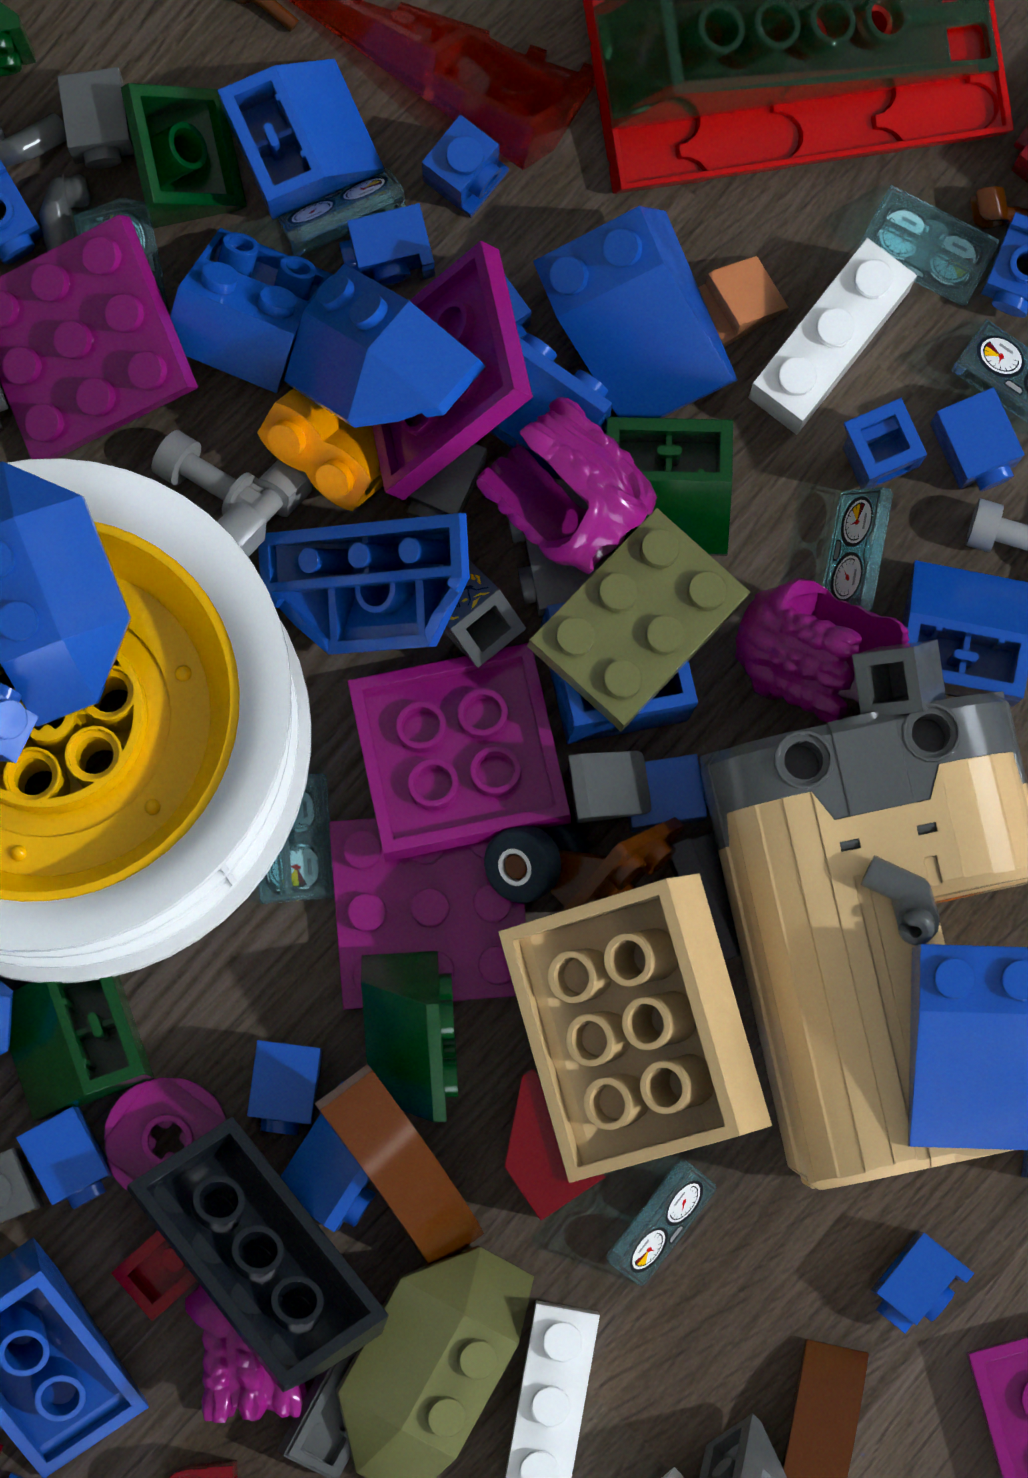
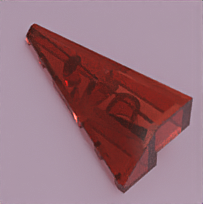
[289,0,596,170]

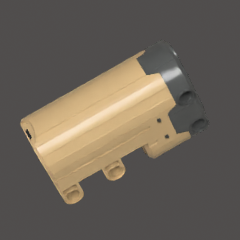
[699,691,1028,1190]

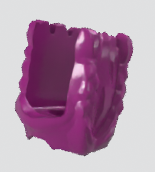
[476,397,657,575]
[735,577,910,723]
[185,1284,307,1423]

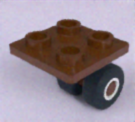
[484,817,684,912]

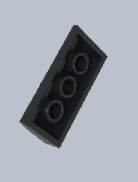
[127,1116,389,1393]

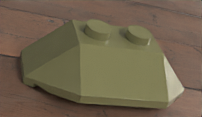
[336,1245,534,1478]

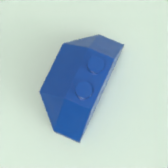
[284,263,486,428]
[0,461,131,727]
[258,513,470,655]

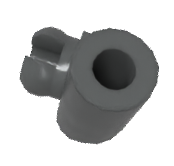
[0,113,67,168]
[39,174,91,252]
[861,855,940,946]

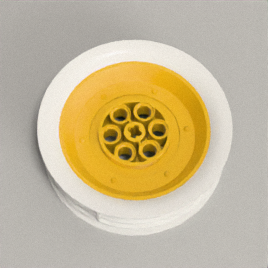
[0,459,311,983]

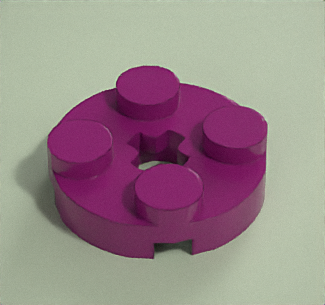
[104,1078,227,1191]

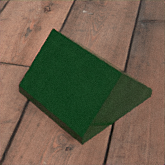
[121,83,247,228]

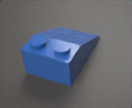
[533,206,738,418]
[908,944,1028,1150]
[0,1237,149,1478]

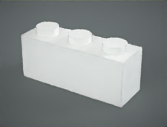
[748,237,917,435]
[504,1300,600,1478]

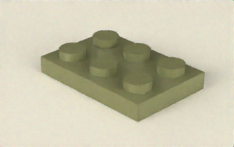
[527,508,751,732]

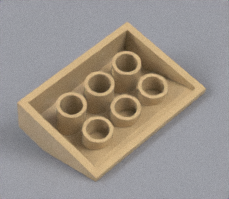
[498,873,772,1183]

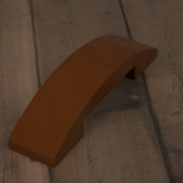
[315,1064,484,1264]
[782,1339,869,1478]

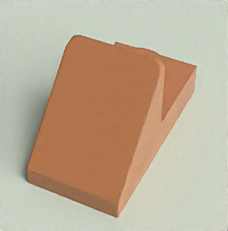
[699,256,789,348]

